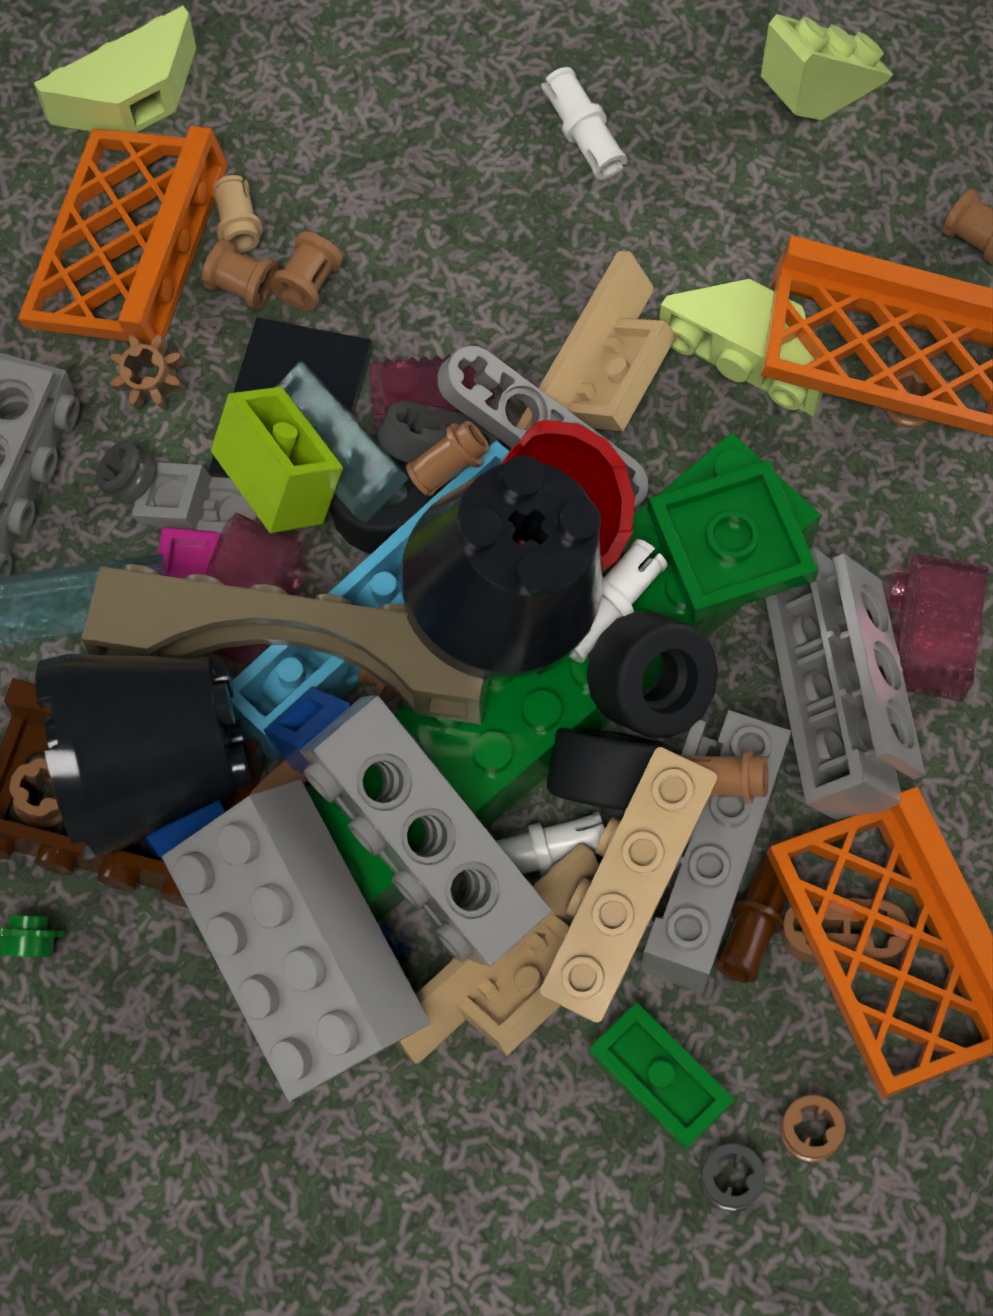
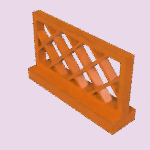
[18,126,228,345]
[760,235,993,437]
[766,786,993,1100]

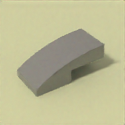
[131,462,266,546]

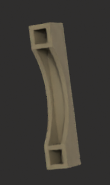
[81,564,490,725]

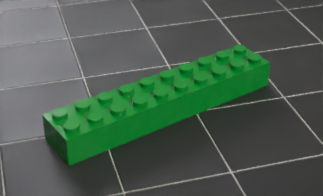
[306,433,821,922]

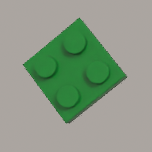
[647,460,819,621]

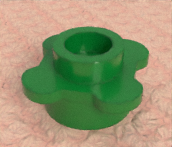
[0,915,65,957]

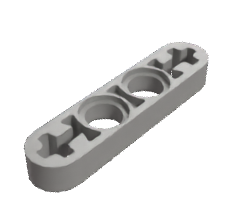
[437,346,648,508]

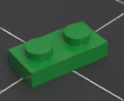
[588,1002,735,1153]

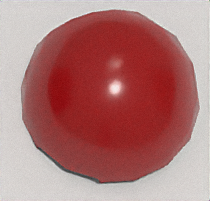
[498,420,635,573]

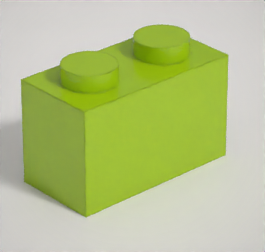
[211,387,343,533]

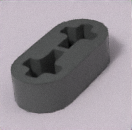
[377,401,498,463]

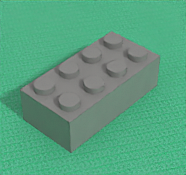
[161,779,431,1102]

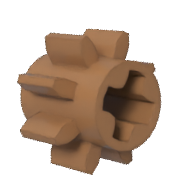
[110,334,186,410]

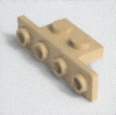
[516,251,676,431]
[540,747,718,1022]
[398,843,599,1064]

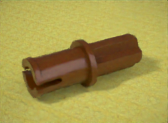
[715,854,796,983]

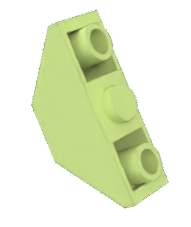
[34,6,196,133]
[761,14,893,120]
[659,279,823,416]

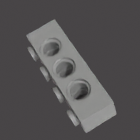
[0,353,80,590]
[765,548,926,821]
[299,695,552,967]
[640,710,792,994]

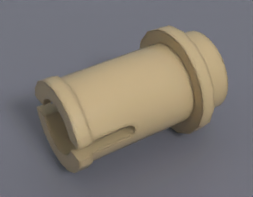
[212,175,263,253]

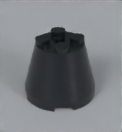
[400,455,603,680]
[35,654,251,860]

